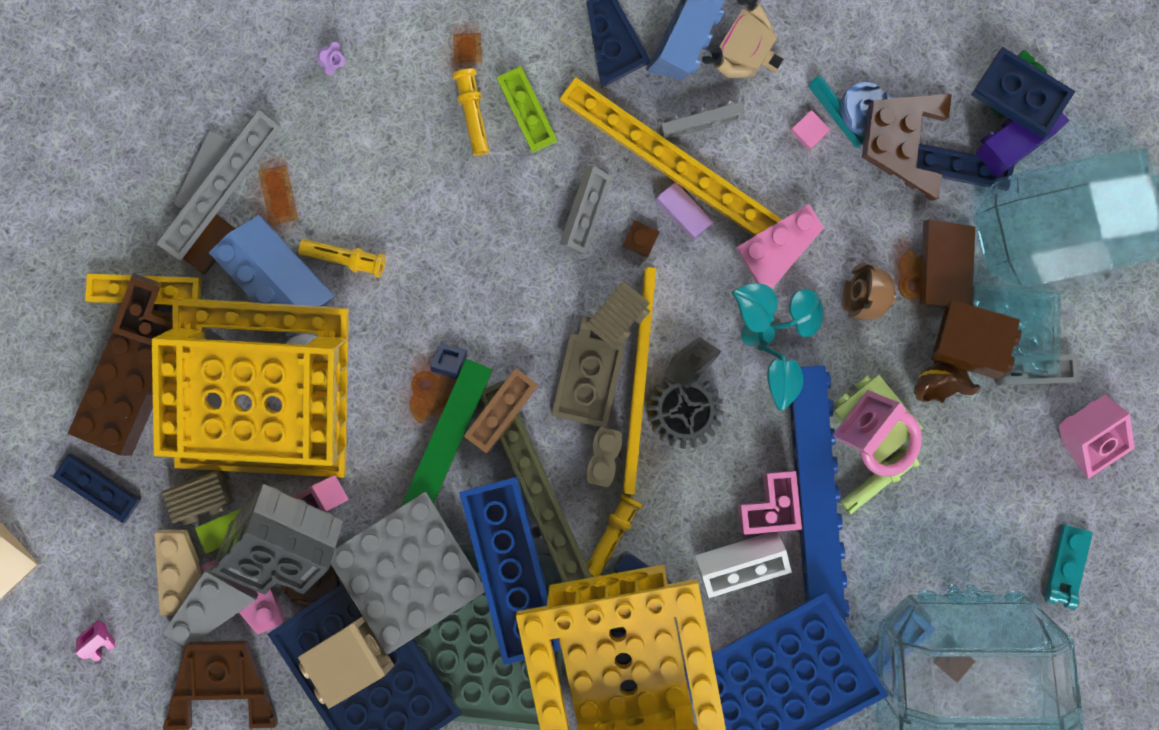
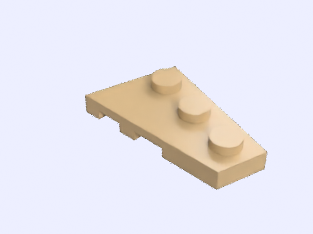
[154,530,202,615]

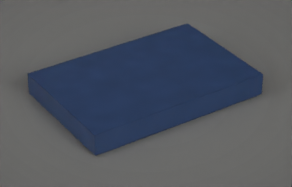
[971,47,1075,140]

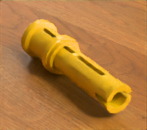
[452,68,490,156]
[298,238,386,278]
[587,493,644,577]

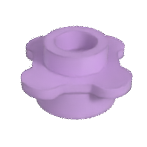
[317,42,346,75]

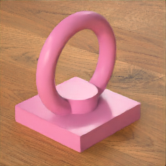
[833,390,922,477]

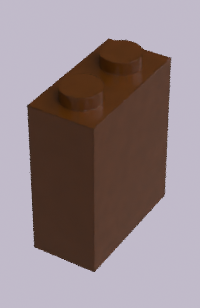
[931,300,1022,380]

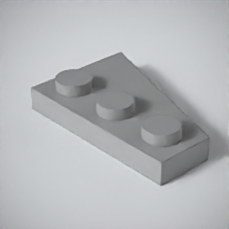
[162,566,258,646]

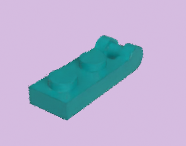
[1044,524,1093,610]

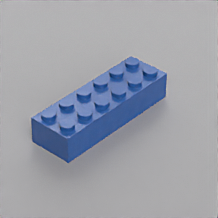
[459,477,562,665]

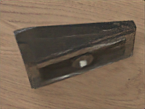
[665,337,721,388]

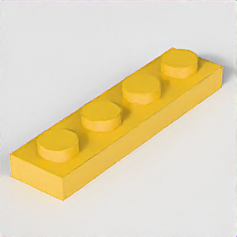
[85,274,202,306]

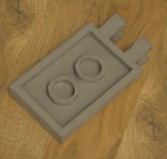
[552,316,625,428]

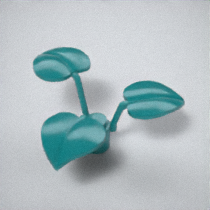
[732,283,824,410]

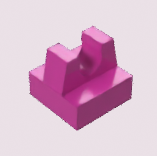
[75,620,115,662]

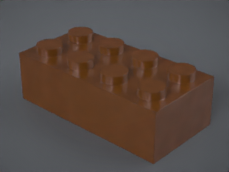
[67,333,153,456]

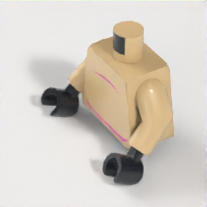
[702,0,784,78]

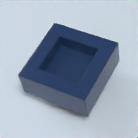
[430,343,468,379]

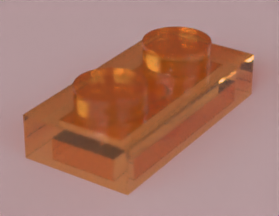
[258,165,299,226]

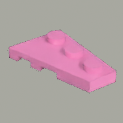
[736,204,824,288]
[200,559,286,635]

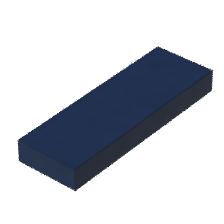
[53,453,141,523]

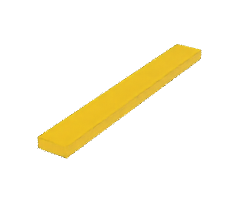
[622,267,657,495]

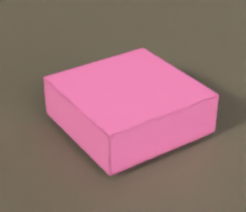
[790,110,831,151]

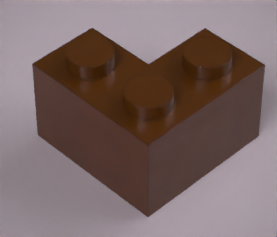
[111,273,173,345]

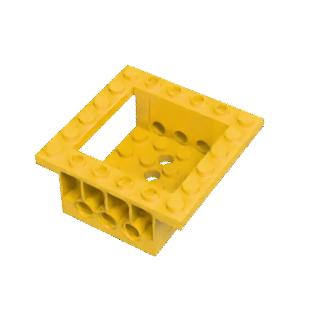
[152,298,349,478]
[516,564,726,730]

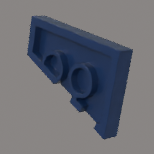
[586,0,650,89]

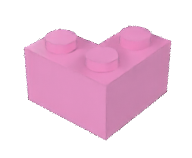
[737,471,802,535]

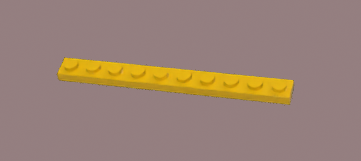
[560,77,783,236]

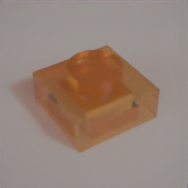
[453,33,482,64]

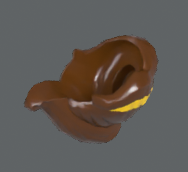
[914,361,980,403]

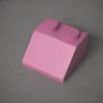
[1058,394,1135,479]

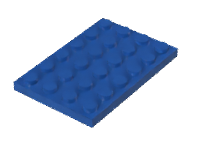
[684,590,888,730]

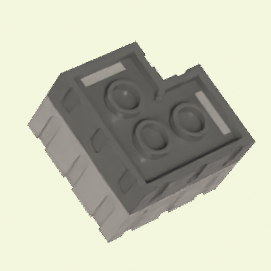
[211,484,343,595]

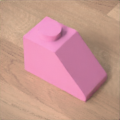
[293,475,349,512]

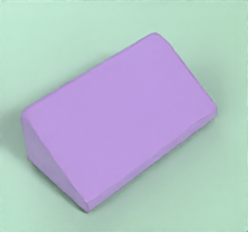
[655,182,714,241]

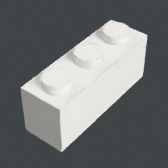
[695,532,792,598]

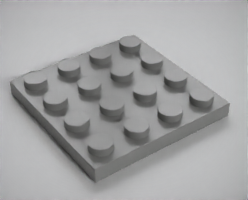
[331,492,485,655]

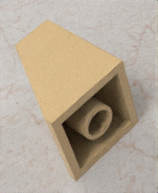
[298,616,394,709]

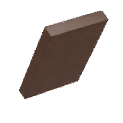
[919,219,976,308]

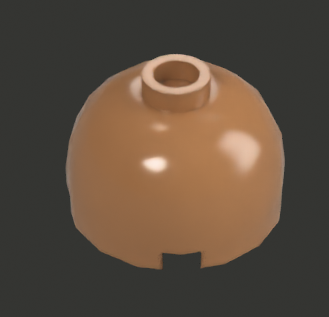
[842,263,896,320]

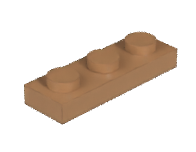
[464,368,539,455]

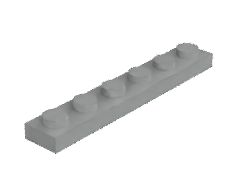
[155,110,281,261]

